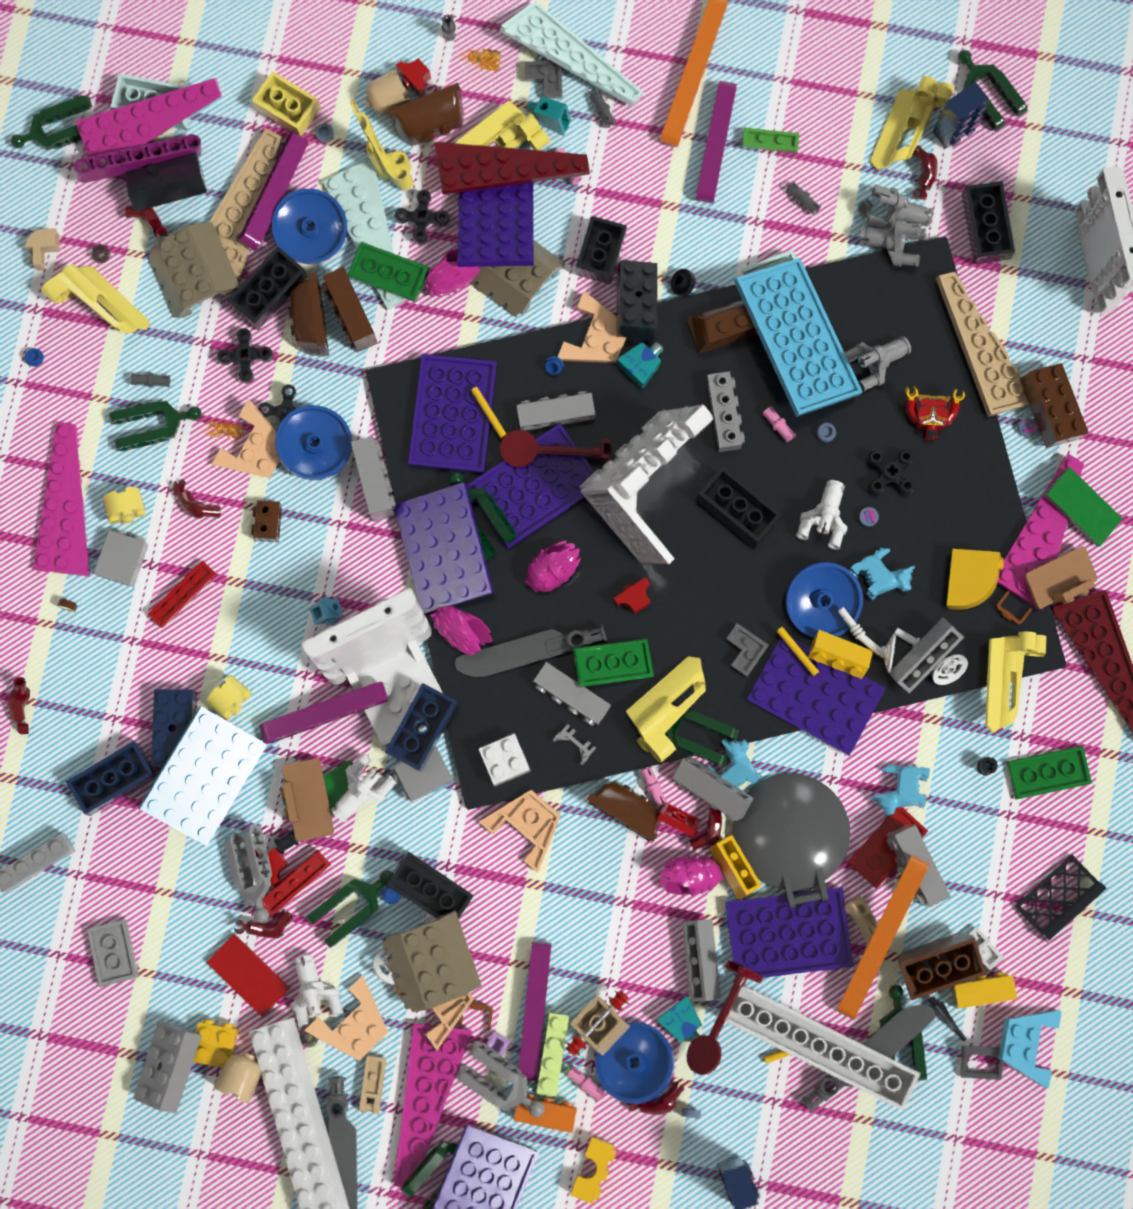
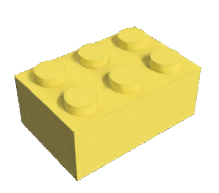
[251,71,321,136]

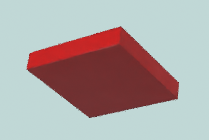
[657,802,700,837]

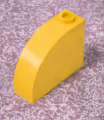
[947,549,1004,610]

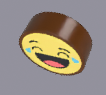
[57,599,78,613]

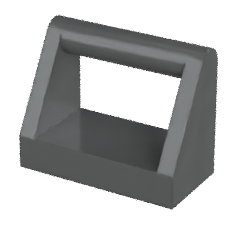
[960,1045,1004,1080]

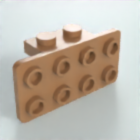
[1024,546,1097,609]
[280,758,334,842]

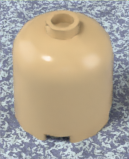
[365,69,411,114]
[214,1052,261,1104]

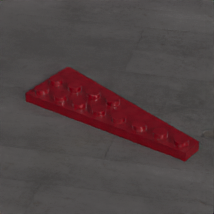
[435,142,590,195]
[1051,590,1133,734]

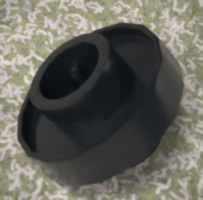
[671,268,696,297]

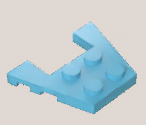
[998,1010,1062,1089]

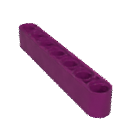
[695,80,737,204]
[238,131,309,251]
[74,134,202,183]
[259,681,389,744]
[519,941,552,1081]

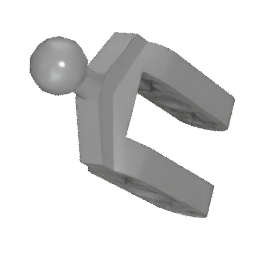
[224,825,272,923]
[456,1041,545,1117]

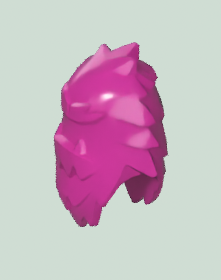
[425,248,480,297]
[525,541,580,592]
[431,606,492,655]
[659,856,723,897]

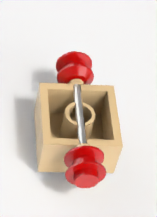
[565,990,630,1057]

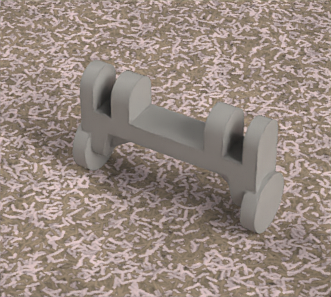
[552,724,596,765]

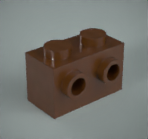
[251,500,282,543]

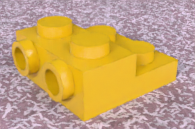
[193,1019,239,1068]

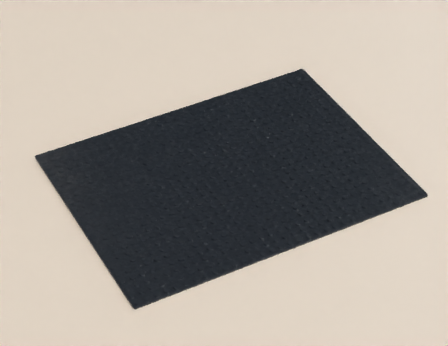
[366,236,1066,810]

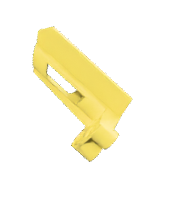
[870,76,955,170]
[350,99,414,191]
[454,100,551,150]
[41,264,150,333]
[985,632,1047,733]
[626,657,706,763]

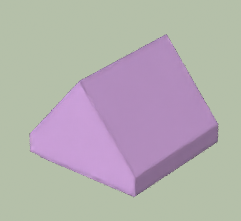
[486,1031,511,1056]

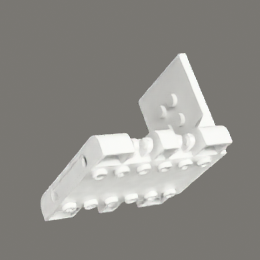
[1075,166,1133,315]
[579,405,713,564]
[301,588,443,748]

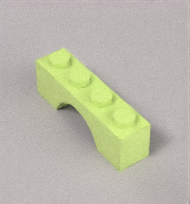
[537,1012,569,1097]

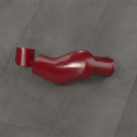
[912,145,938,200]
[125,206,168,241]
[173,479,221,519]
[7,677,30,735]
[689,808,722,851]
[234,910,294,939]
[625,1081,685,1116]

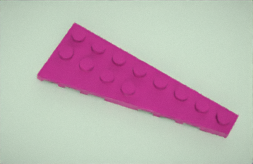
[76,78,222,168]
[33,422,91,577]
[997,454,1084,610]
[394,1023,472,1187]

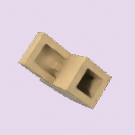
[25,228,60,271]

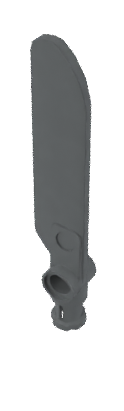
[455,624,607,677]
[802,1004,935,1113]
[326,1076,358,1209]

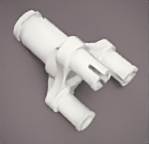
[796,480,848,550]
[331,753,397,822]
[291,955,344,1028]

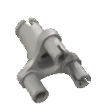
[866,184,934,229]
[860,220,927,267]
[844,336,911,392]

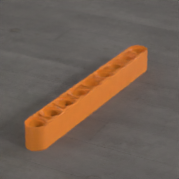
[660,0,729,147]
[836,855,930,1020]

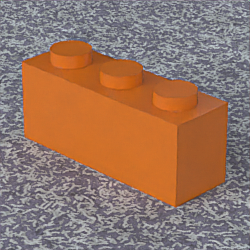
[513,1093,577,1133]

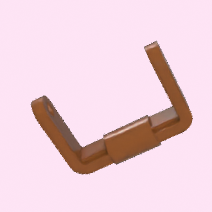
[995,591,1032,625]
[459,1001,493,1029]

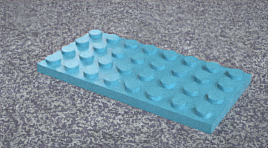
[734,258,862,417]

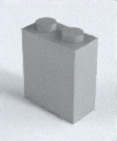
[94,529,149,588]
[393,746,454,803]

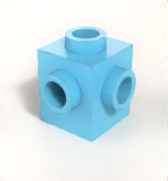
[309,597,343,626]

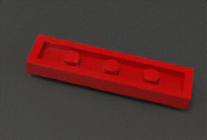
[148,560,217,628]
[262,849,331,916]

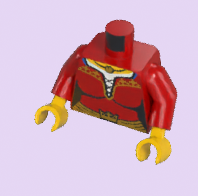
[905,386,965,440]

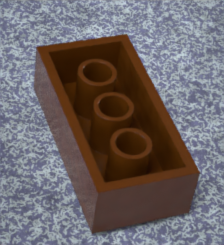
[322,267,378,352]
[1020,363,1089,449]

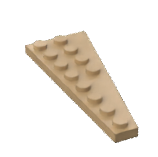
[209,128,282,280]
[936,272,1030,417]

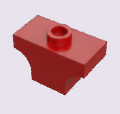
[395,58,431,97]
[613,577,651,615]
[255,848,289,886]

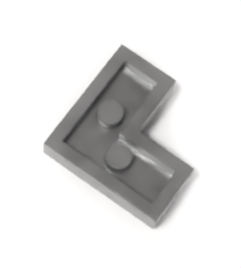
[525,61,562,99]
[726,623,769,677]

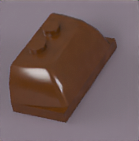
[389,83,464,146]
[288,273,330,357]
[686,299,758,354]
[586,781,660,843]
[898,933,987,1001]

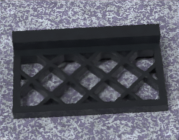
[1015,854,1107,943]

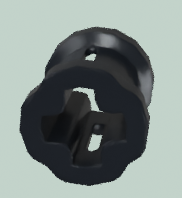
[977,757,998,776]
[273,830,299,854]

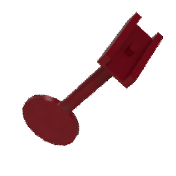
[500,430,612,468]
[686,960,764,1076]

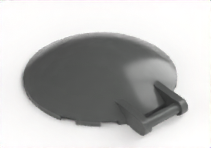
[733,773,850,908]

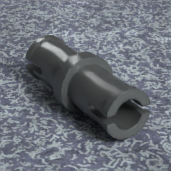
[441,14,456,41]
[590,90,616,128]
[786,181,821,215]
[131,372,171,388]

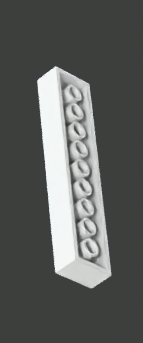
[725,986,920,1111]
[249,1017,349,1209]

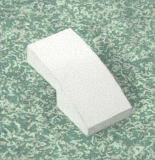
[969,927,1004,972]

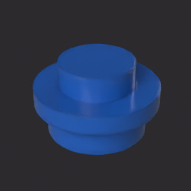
[25,348,44,367]
[545,356,564,375]
[382,885,401,904]

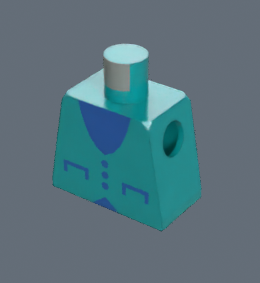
[527,97,572,136]
[617,342,663,389]
[657,996,702,1042]

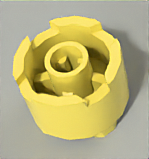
[103,487,146,524]
[206,675,252,721]

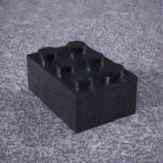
[575,215,627,284]

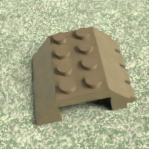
[149,222,240,318]
[470,240,565,317]
[382,911,482,1012]

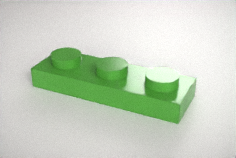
[742,127,800,153]

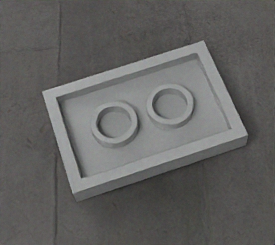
[87,919,139,987]

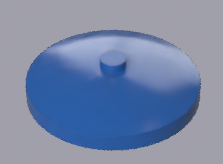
[272,188,347,265]
[275,405,352,480]
[785,562,863,638]
[595,1022,675,1104]

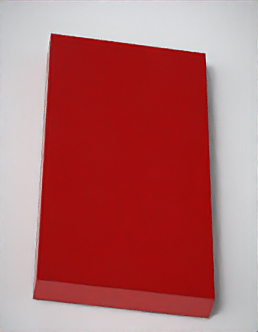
[847,807,928,889]
[206,933,291,1017]

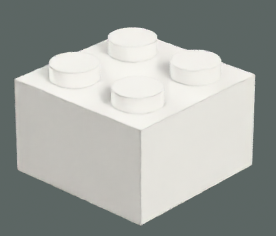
[479,734,530,786]

